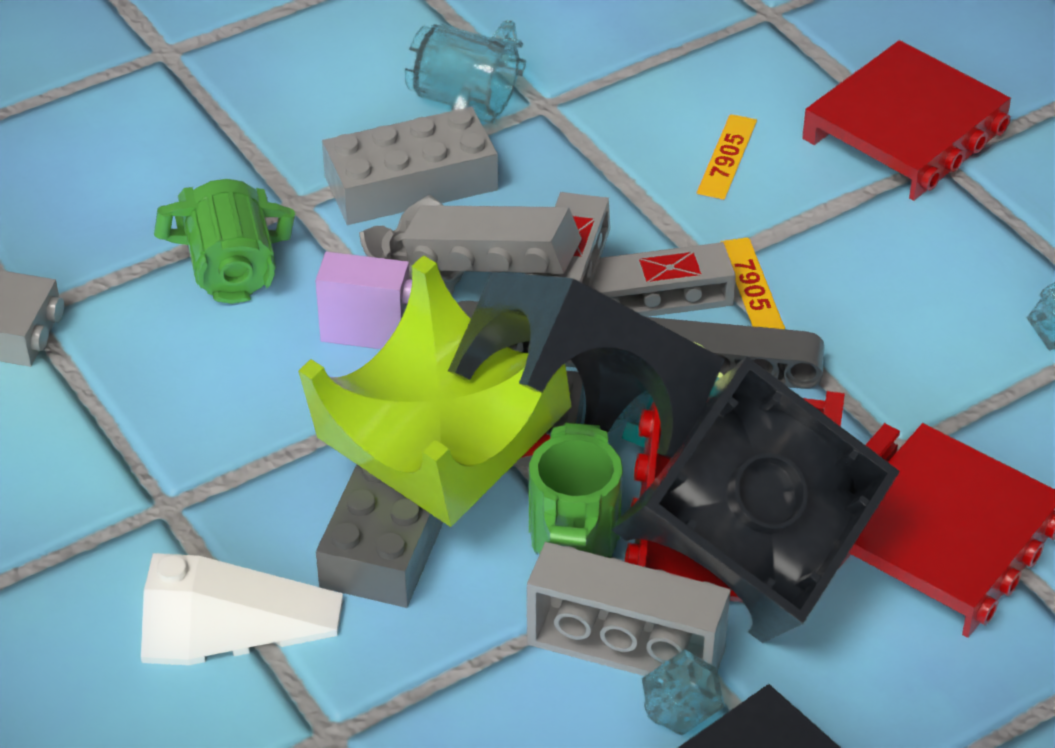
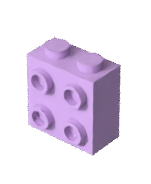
[315,252,412,349]

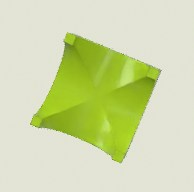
[298,255,572,527]

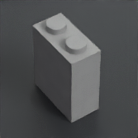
[0,270,64,367]

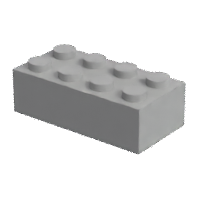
[322,107,498,225]
[527,542,731,693]

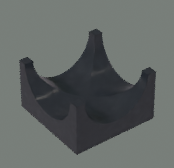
[448,272,725,460]
[612,356,900,643]

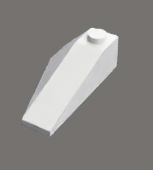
[141,553,343,666]

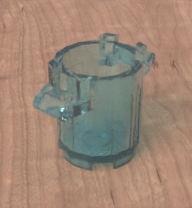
[405,20,526,124]

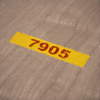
[696,114,757,200]
[720,237,785,329]

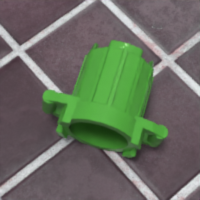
[154,179,295,304]
[529,423,623,558]

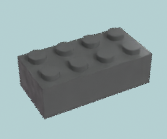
[316,464,443,608]

